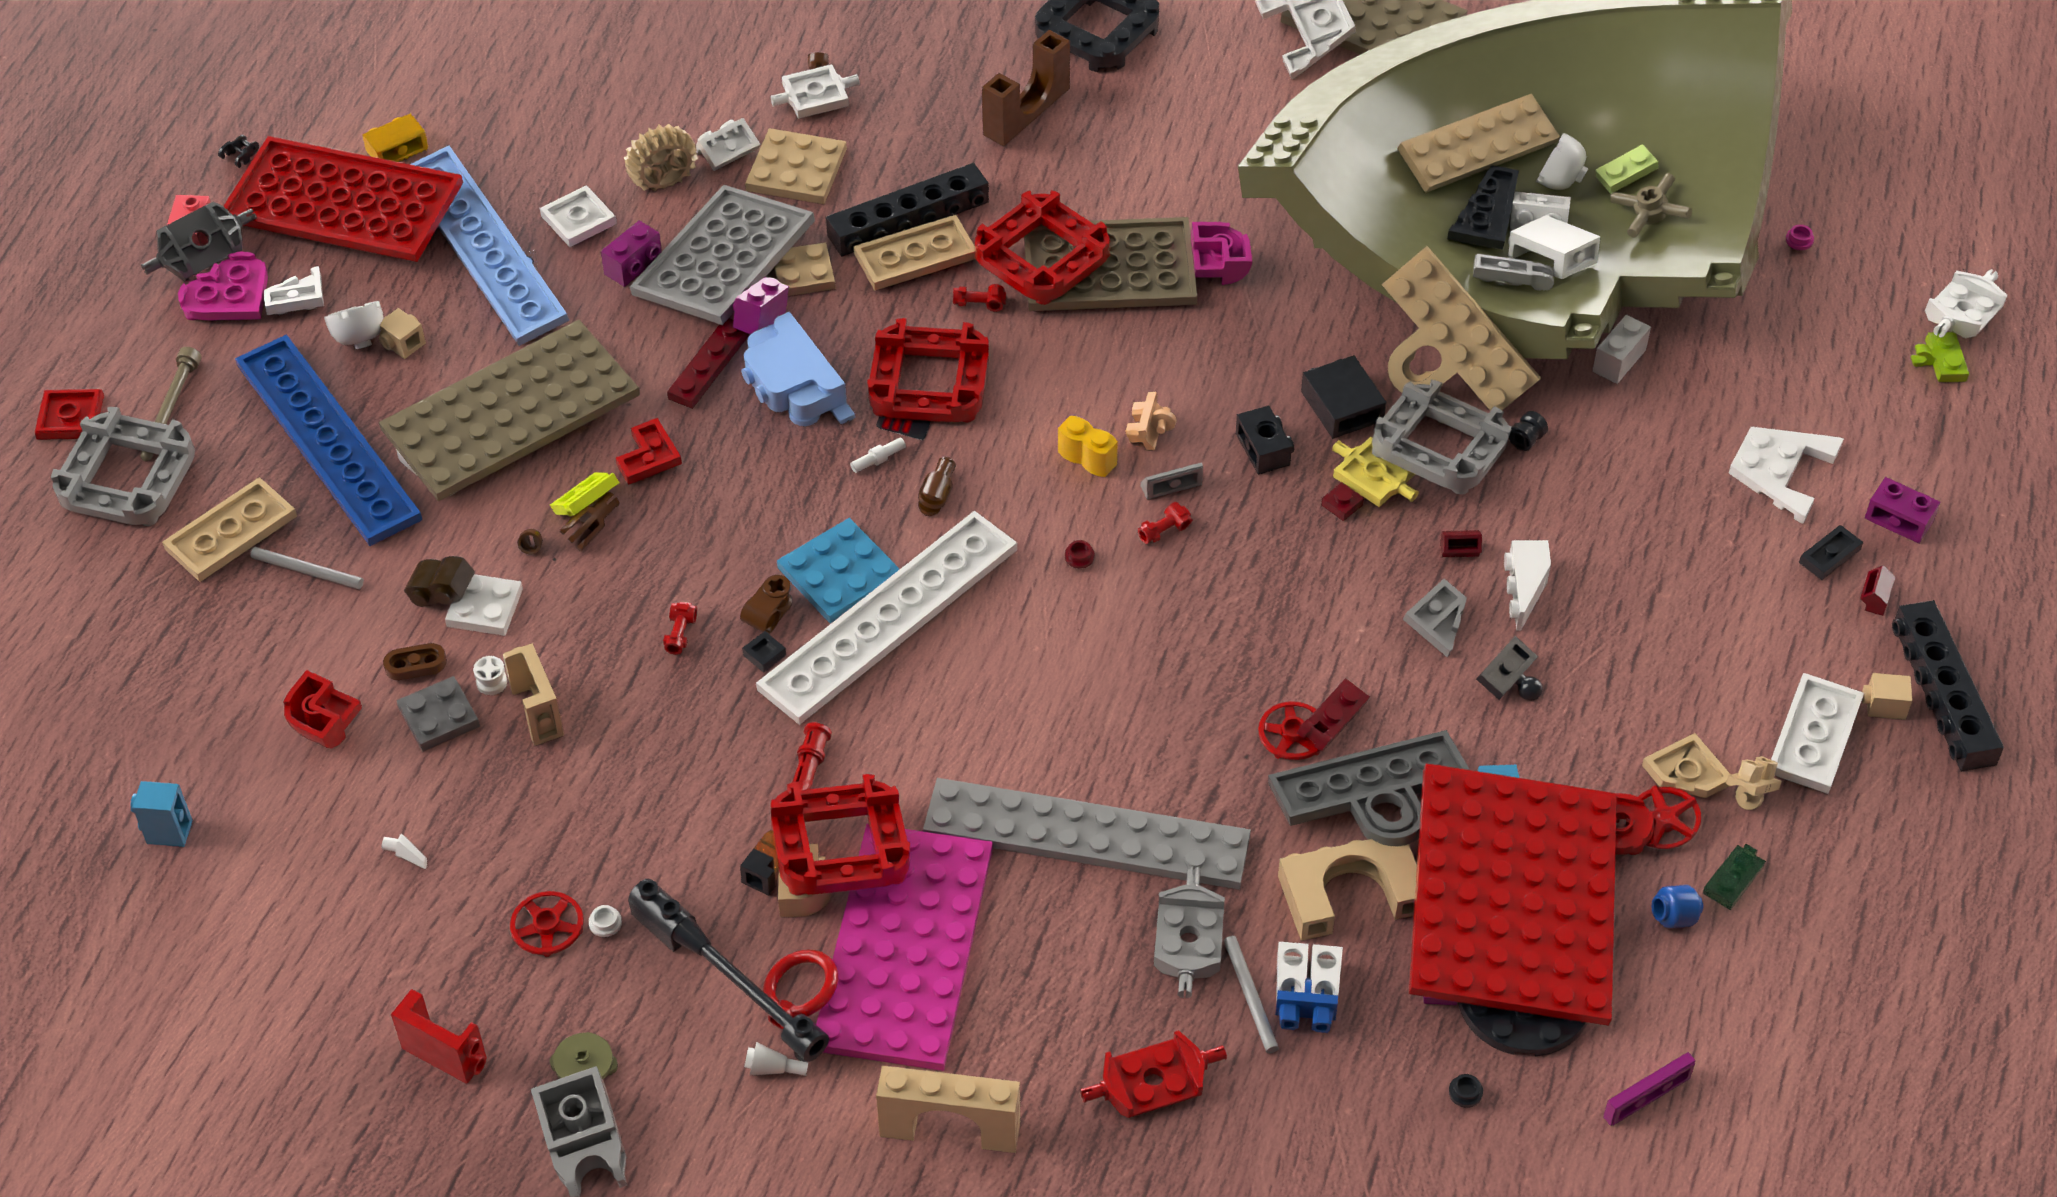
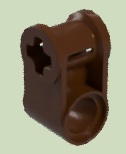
[740,575,792,634]

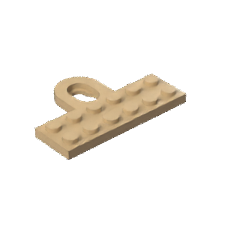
[1382,246,1541,411]

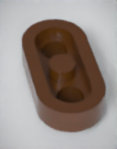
[383,643,447,681]

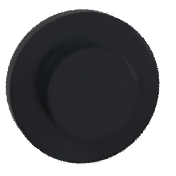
[1449,1074,1483,1108]

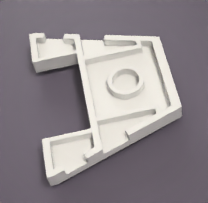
[1255,0,1356,79]
[1729,427,1844,524]

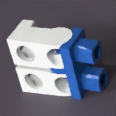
[1275,942,1343,1033]

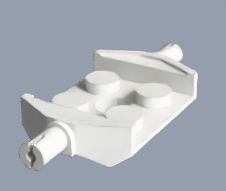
[1925,269,2008,338]

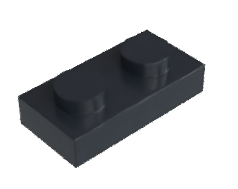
[1799,525,1863,580]

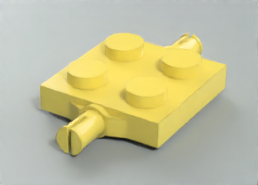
[1332,437,1419,507]

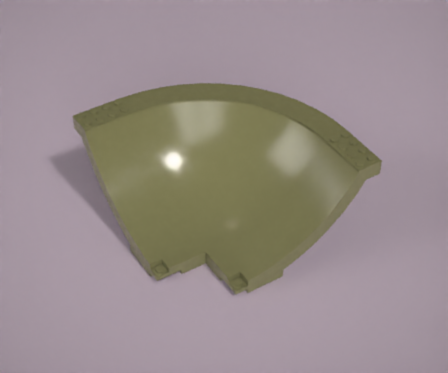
[1238,0,1792,359]

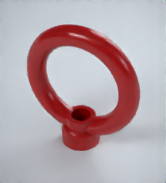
[763,949,838,1029]

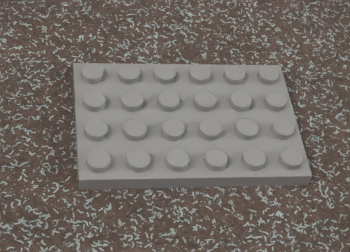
[630,185,815,325]

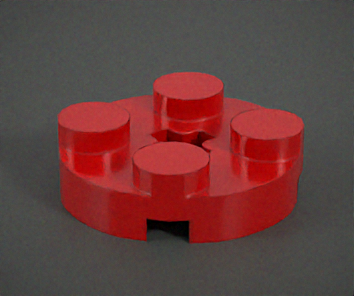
[1615,793,1654,855]

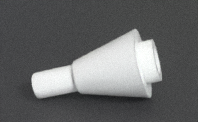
[744,1042,808,1076]

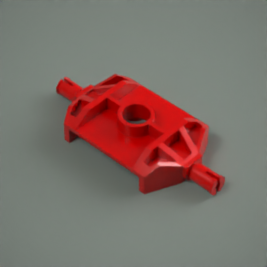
[1080,1030,1227,1118]

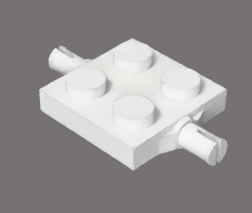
[770,64,860,119]

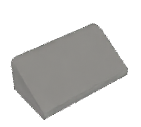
[1140,462,1203,499]

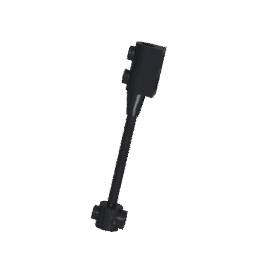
[628,878,829,1062]

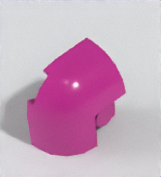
[1191,222,1252,285]

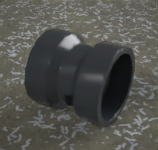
[1509,411,1548,451]

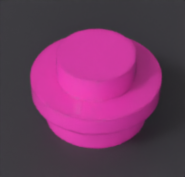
[1786,225,1814,250]

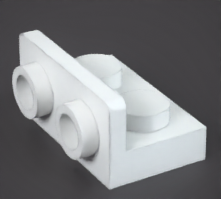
[696,118,760,171]
[1510,192,1571,230]

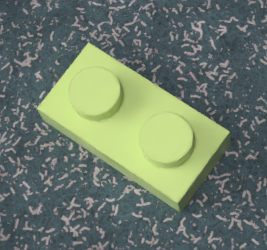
[1595,144,1659,194]

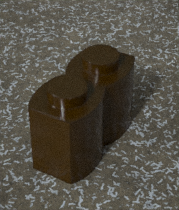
[404,556,475,607]

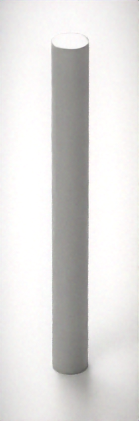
[251,547,364,590]
[1224,936,1279,1054]

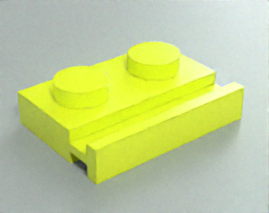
[550,472,619,517]

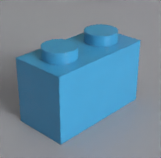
[130,781,193,847]

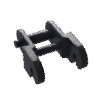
[218,135,259,168]

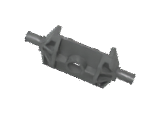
[141,201,257,282]

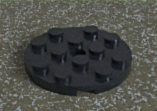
[1458,1002,1587,1056]

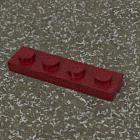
[667,318,750,409]

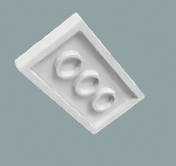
[1771,673,1864,794]

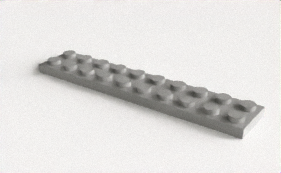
[923,778,1251,890]

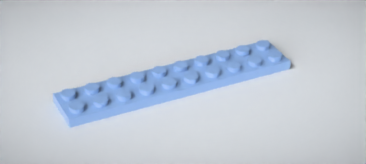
[410,146,569,346]

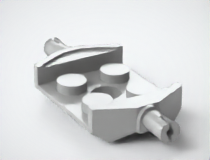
[1154,866,1225,998]

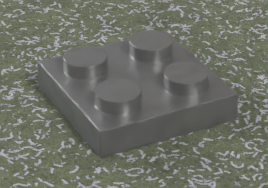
[396,676,480,752]

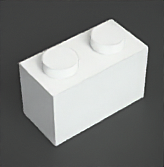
[1593,315,1651,384]

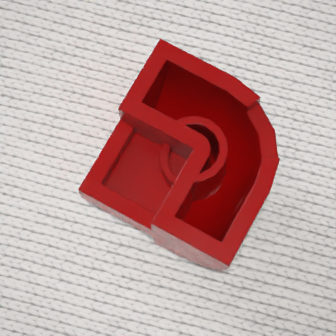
[283,670,362,749]

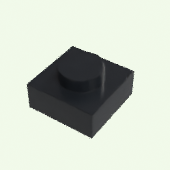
[742,631,786,673]

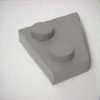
[1403,579,1467,657]

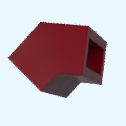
[1440,530,1482,557]
[1860,565,1895,616]

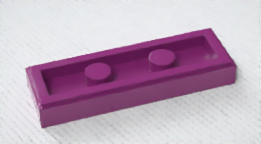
[1603,1052,1696,1126]

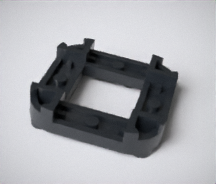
[1035,0,1159,72]

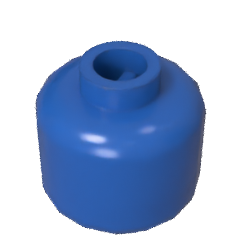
[1651,885,1703,928]

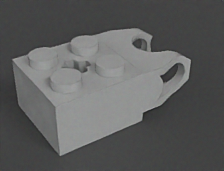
[531,1066,627,1197]

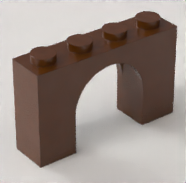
[982,30,1070,147]

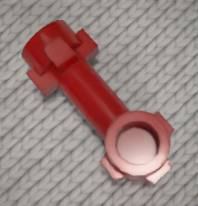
[953,284,1006,312]
[1138,502,1193,544]
[663,602,698,655]

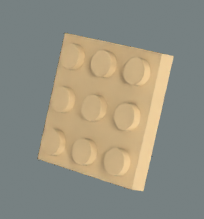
[745,128,847,204]

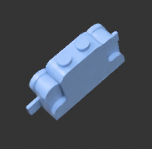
[741,311,855,426]

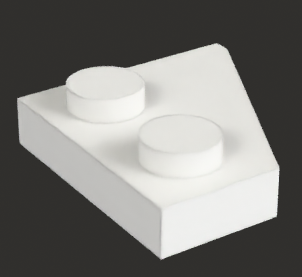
[264,266,324,315]

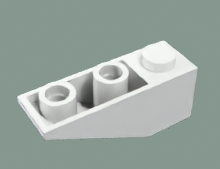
[1504,540,1551,631]

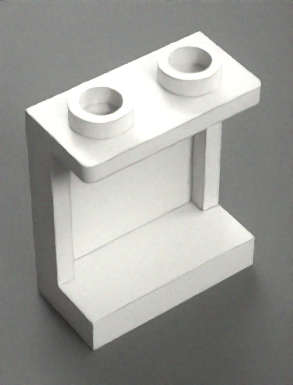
[1508,215,1600,279]

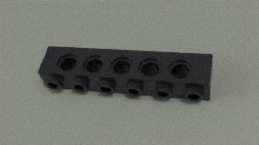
[826,162,989,257]
[1892,600,2004,772]

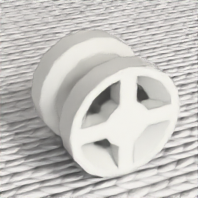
[473,656,507,695]

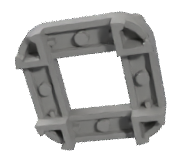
[1372,379,1512,495]
[51,407,195,526]

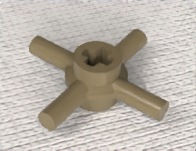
[1611,173,1692,238]

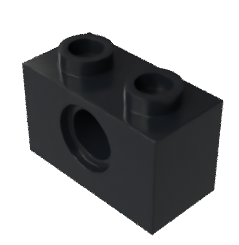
[1235,405,1294,475]

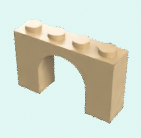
[1278,839,1417,941]
[876,1066,1020,1153]

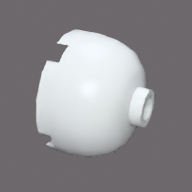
[1536,133,1588,190]
[324,301,384,349]

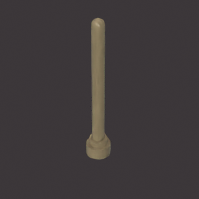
[140,347,202,461]

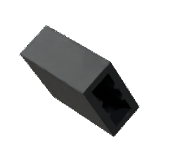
[1301,355,1386,439]

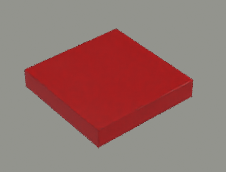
[35,389,104,440]

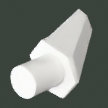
[382,834,427,869]

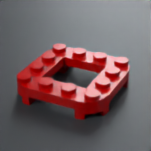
[975,190,1110,305]
[867,318,989,423]
[771,774,910,896]

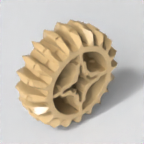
[624,124,698,191]

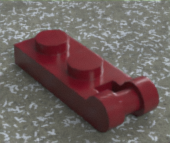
[1297,678,1370,752]

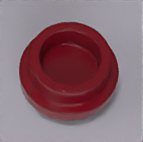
[1065,540,1095,569]

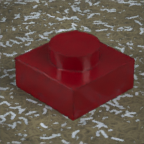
[1321,482,1364,521]

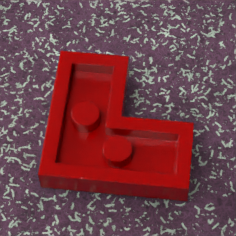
[616,418,682,485]

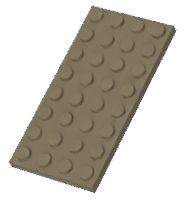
[379,320,640,501]

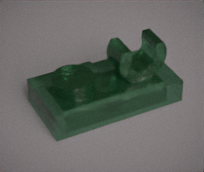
[1702,844,1766,910]

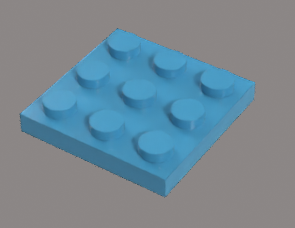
[777,517,900,623]

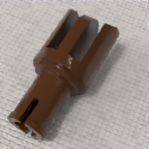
[918,456,956,516]
[560,491,620,551]

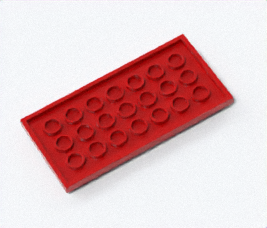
[223,136,464,262]

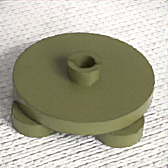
[550,1032,618,1079]

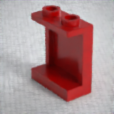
[391,989,487,1084]

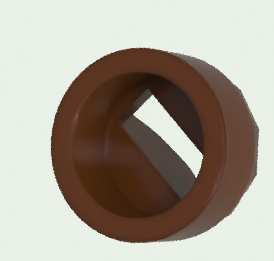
[808,52,829,70]
[517,529,543,555]

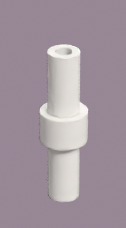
[850,437,906,473]

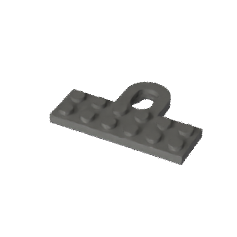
[1268,730,1470,846]

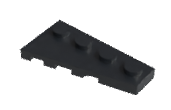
[1447,165,1519,250]

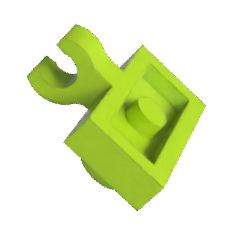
[1911,332,1969,382]

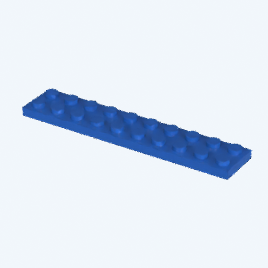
[235,334,422,546]

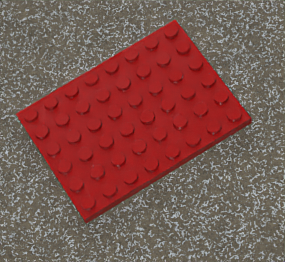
[1409,763,1617,1026]

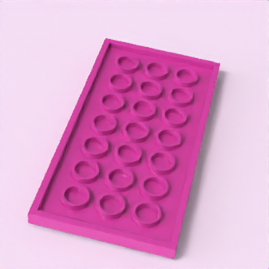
[816,823,993,1071]

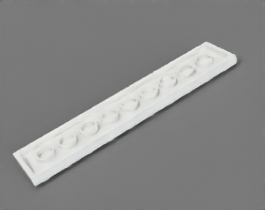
[756,511,1017,725]

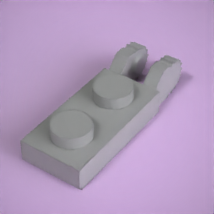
[1473,254,1554,291]

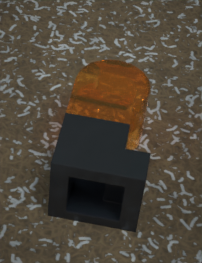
[740,830,779,896]

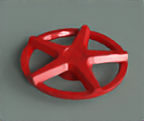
[1258,701,1320,760]
[1638,785,1701,849]
[510,891,584,957]

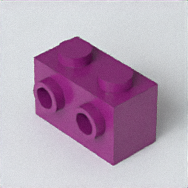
[601,220,662,287]
[733,277,789,334]
[1864,477,1940,544]

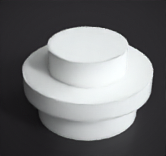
[589,905,622,937]

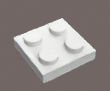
[540,185,617,247]
[445,574,523,636]

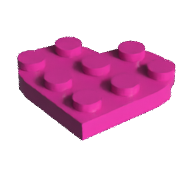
[178,251,268,320]

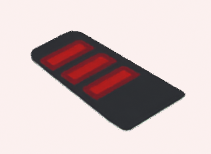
[876,416,931,440]

